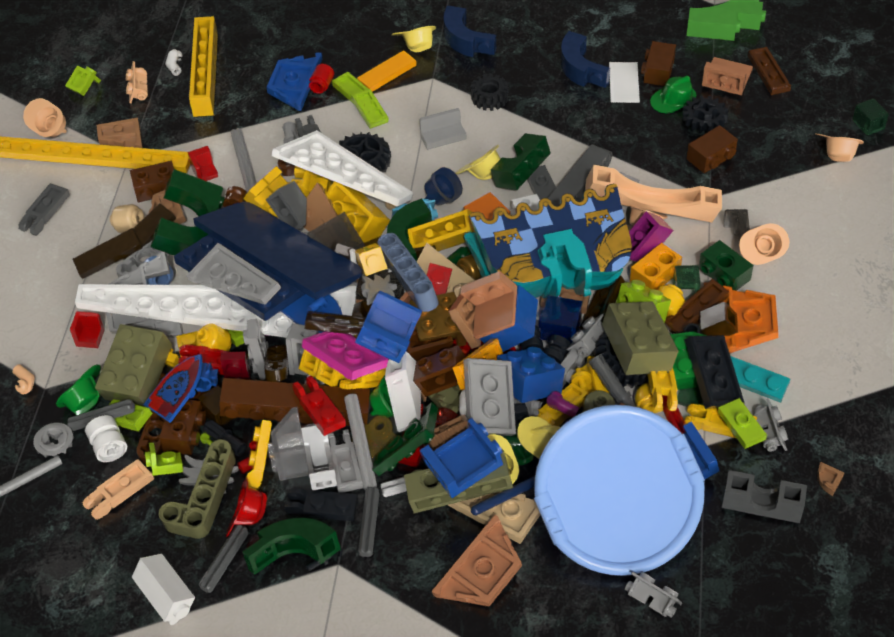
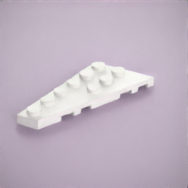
[272,130,413,207]

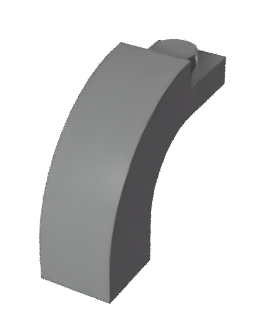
[301,423,337,490]

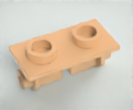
[126,61,148,103]

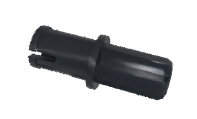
[203,420,247,457]

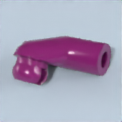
[547,391,579,418]

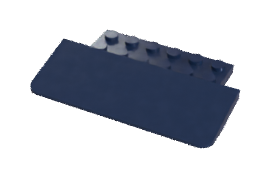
[174,202,363,321]

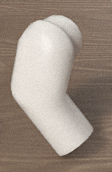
[165,49,182,76]

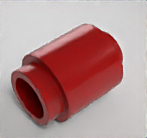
[309,64,334,94]

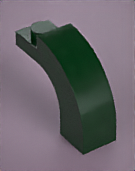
[387,198,432,262]
[243,518,341,575]

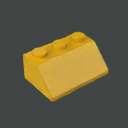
[326,181,390,248]

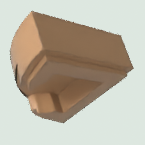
[817,462,844,496]

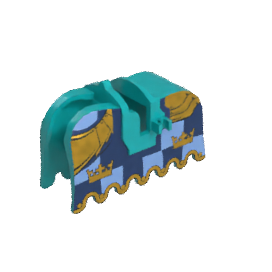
[464,183,632,298]

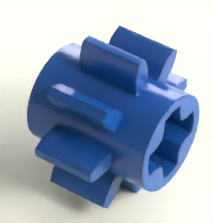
[195,363,218,392]

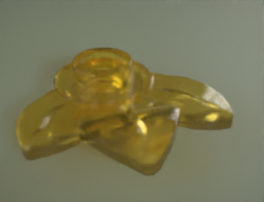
[352,416,396,458]

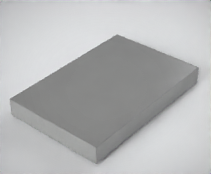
[463,358,516,436]

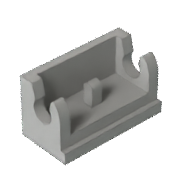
[286,324,319,375]

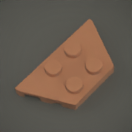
[432,515,522,606]

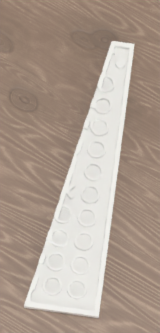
[75,284,357,338]

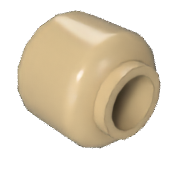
[110,204,145,233]

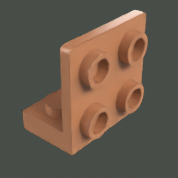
[702,57,753,95]
[461,271,517,339]

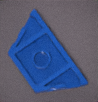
[267,53,322,111]

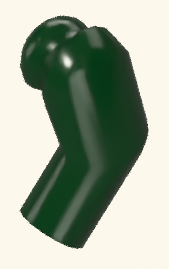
[447,247,472,265]

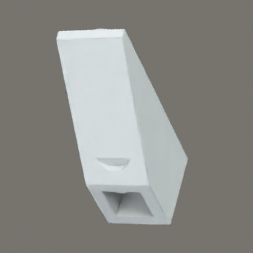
[385,351,421,432]

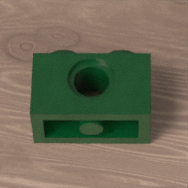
[699,240,754,291]

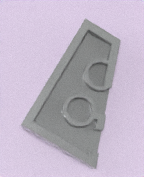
[243,319,269,381]

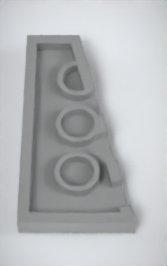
[186,243,281,305]

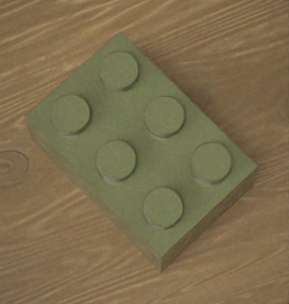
[602,302,678,375]
[95,324,172,407]

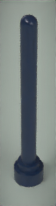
[471,476,535,516]

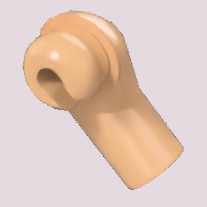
[12,364,35,394]

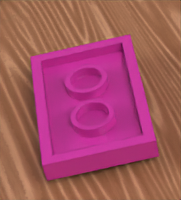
[302,332,388,380]

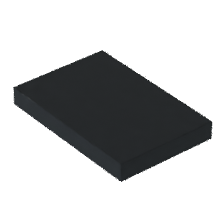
[685,335,745,409]

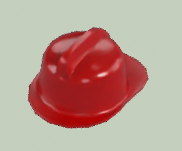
[225,479,267,537]

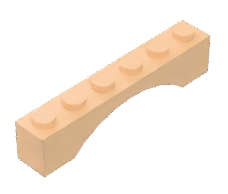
[585,165,722,223]

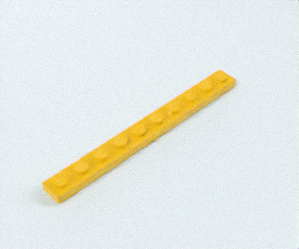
[0,136,190,173]

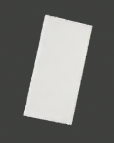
[609,62,640,103]

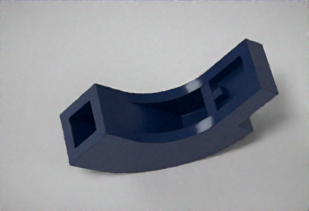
[444,6,496,57]
[561,31,610,88]

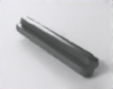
[67,399,135,431]
[358,487,379,557]
[199,525,248,593]

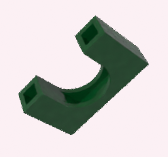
[151,169,225,256]

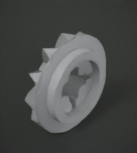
[34,423,74,458]

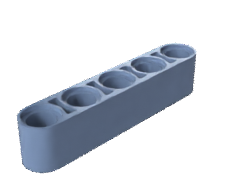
[377,233,439,312]

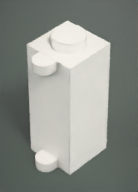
[132,554,195,625]

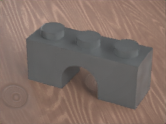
[722,470,807,523]

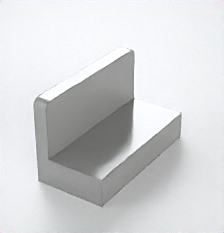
[419,108,467,150]

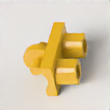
[570,356,611,395]

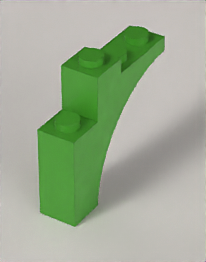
[687,0,766,41]

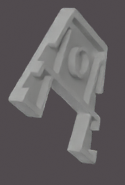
[106,252,183,337]

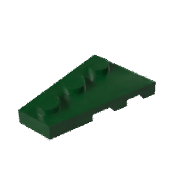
[372,402,438,476]

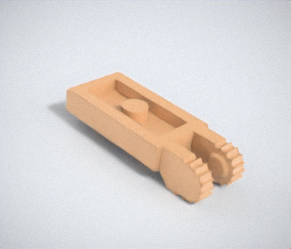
[82,459,154,520]

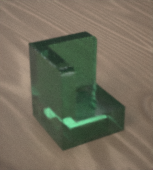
[853,99,889,136]
[673,265,701,295]

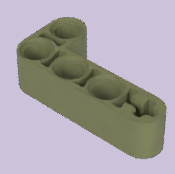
[159,440,236,539]

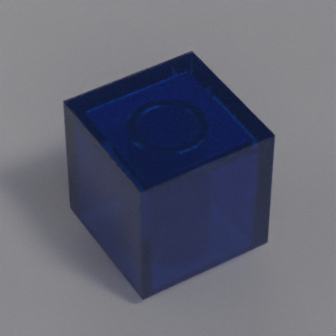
[539,295,583,343]

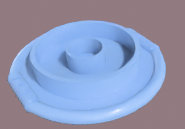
[534,405,705,576]

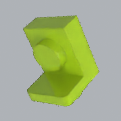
[65,66,101,96]
[145,443,183,476]

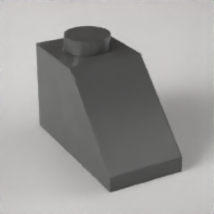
[266,181,307,230]

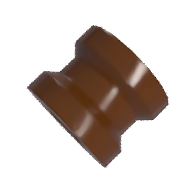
[223,186,247,207]

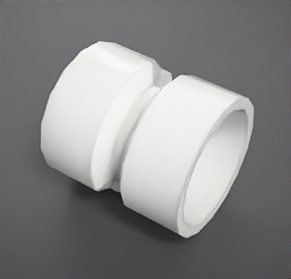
[85,415,127,462]

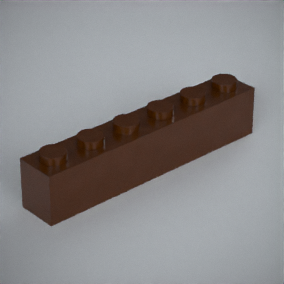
[220,378,370,427]

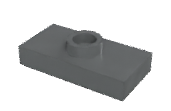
[527,165,556,199]

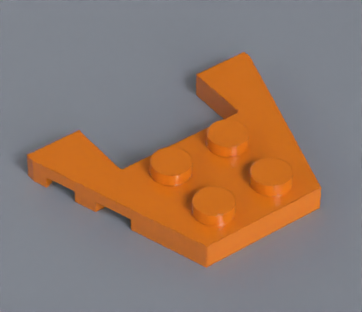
[704,282,779,353]

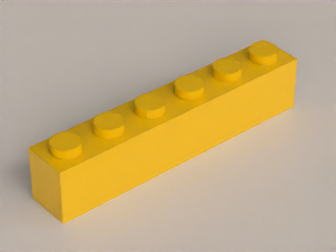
[189,16,218,117]

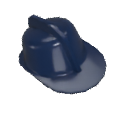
[424,167,463,206]

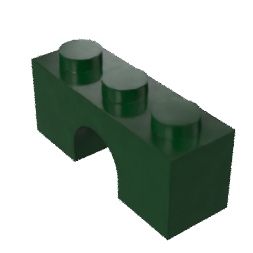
[491,133,551,190]

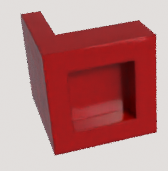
[188,146,218,181]
[70,311,105,349]

